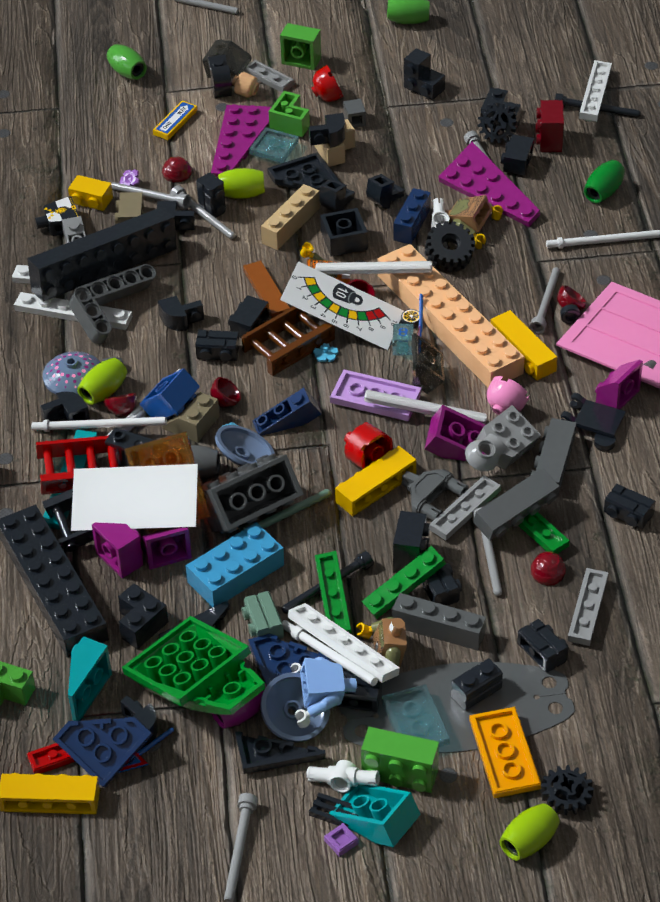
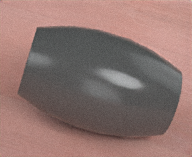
[166,445,220,479]

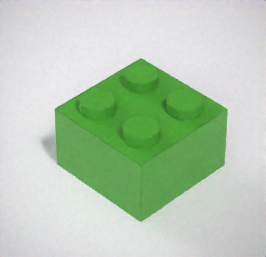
[280,23,321,70]

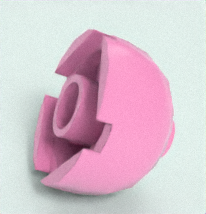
[487,376,529,415]

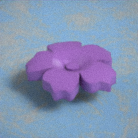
[120,169,140,186]

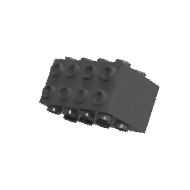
[197,453,304,534]

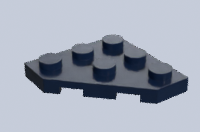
[248,633,331,686]
[53,717,153,788]

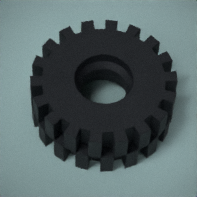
[425,221,475,273]

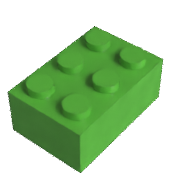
[361,727,439,793]

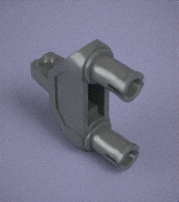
[402,469,469,521]

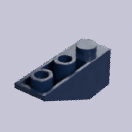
[252,387,322,436]

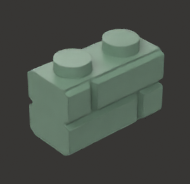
[241,591,284,639]

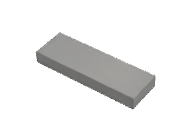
[243,60,295,93]

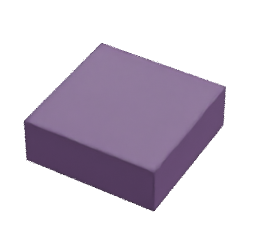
[324,823,359,857]

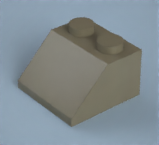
[162,392,219,443]

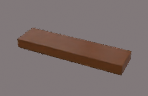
[243,260,290,318]

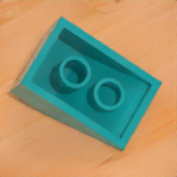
[68,636,112,721]
[329,785,421,847]

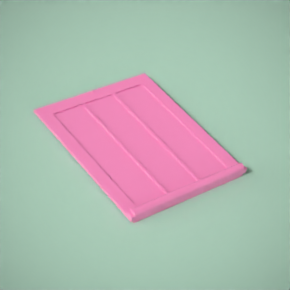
[556,282,660,388]

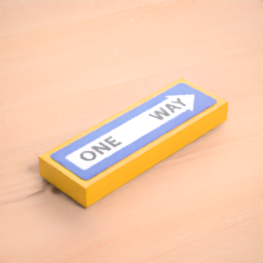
[153,101,198,140]

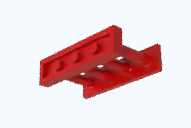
[36,435,118,495]

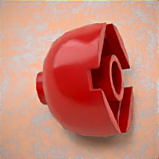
[311,65,344,102]

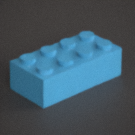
[186,522,285,607]

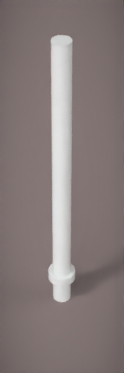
[546,230,660,249]
[31,417,167,432]

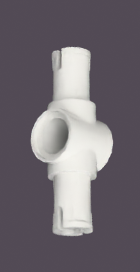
[431,198,450,249]
[307,760,380,793]

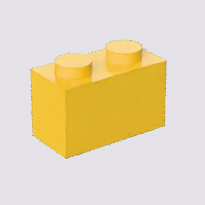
[68,175,113,211]

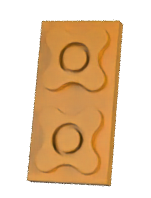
[469,707,541,798]

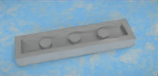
[430,475,501,540]
[567,568,608,646]

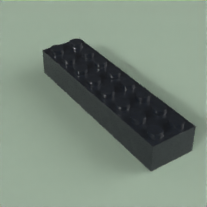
[27,207,177,302]
[0,504,109,657]

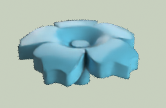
[313,343,338,362]

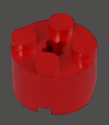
[344,422,393,469]

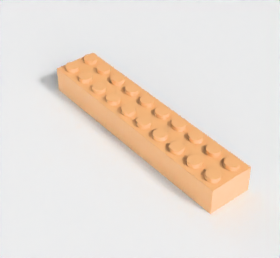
[378,244,524,387]

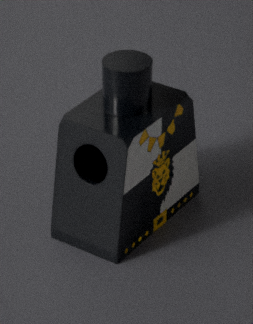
[35,196,79,236]

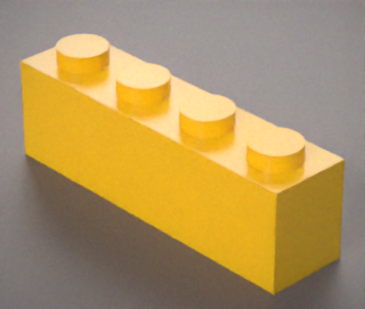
[490,310,557,381]
[335,446,416,517]
[0,773,100,814]

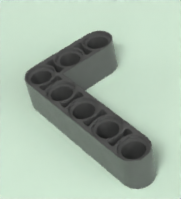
[69,264,156,344]

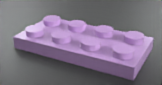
[330,370,421,421]

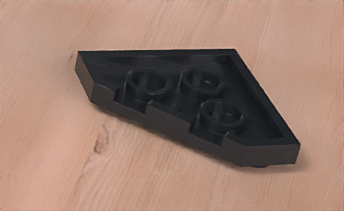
[267,152,341,190]

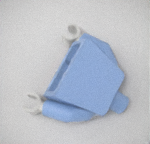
[291,657,357,728]

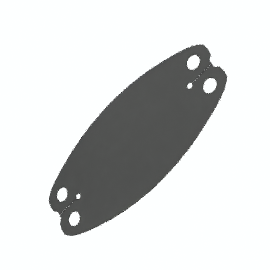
[339,662,575,753]

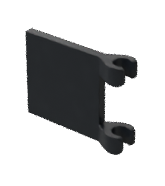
[561,393,626,438]

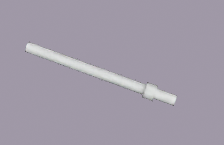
[282,620,378,686]

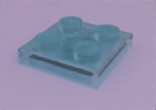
[249,128,299,163]

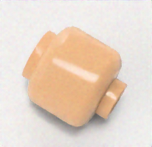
[232,72,260,98]

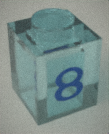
[392,324,413,355]

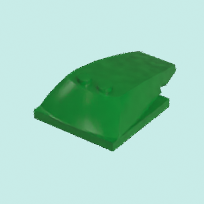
[122,616,265,715]

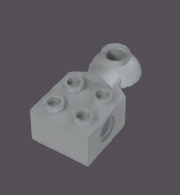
[465,405,541,471]

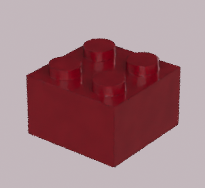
[536,100,564,152]

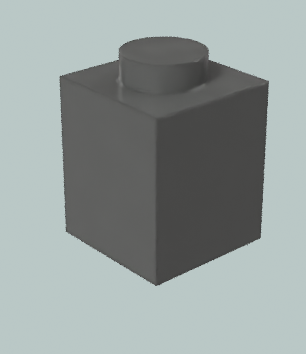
[343,99,366,128]

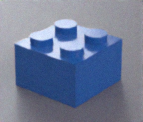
[139,368,200,420]

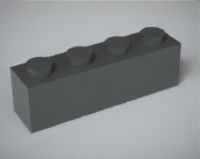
[531,418,576,497]
[473,468,560,541]
[392,593,486,651]

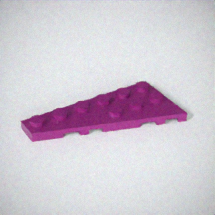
[211,104,271,178]
[438,142,540,227]

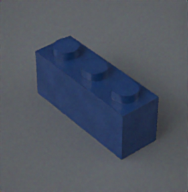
[393,188,431,245]

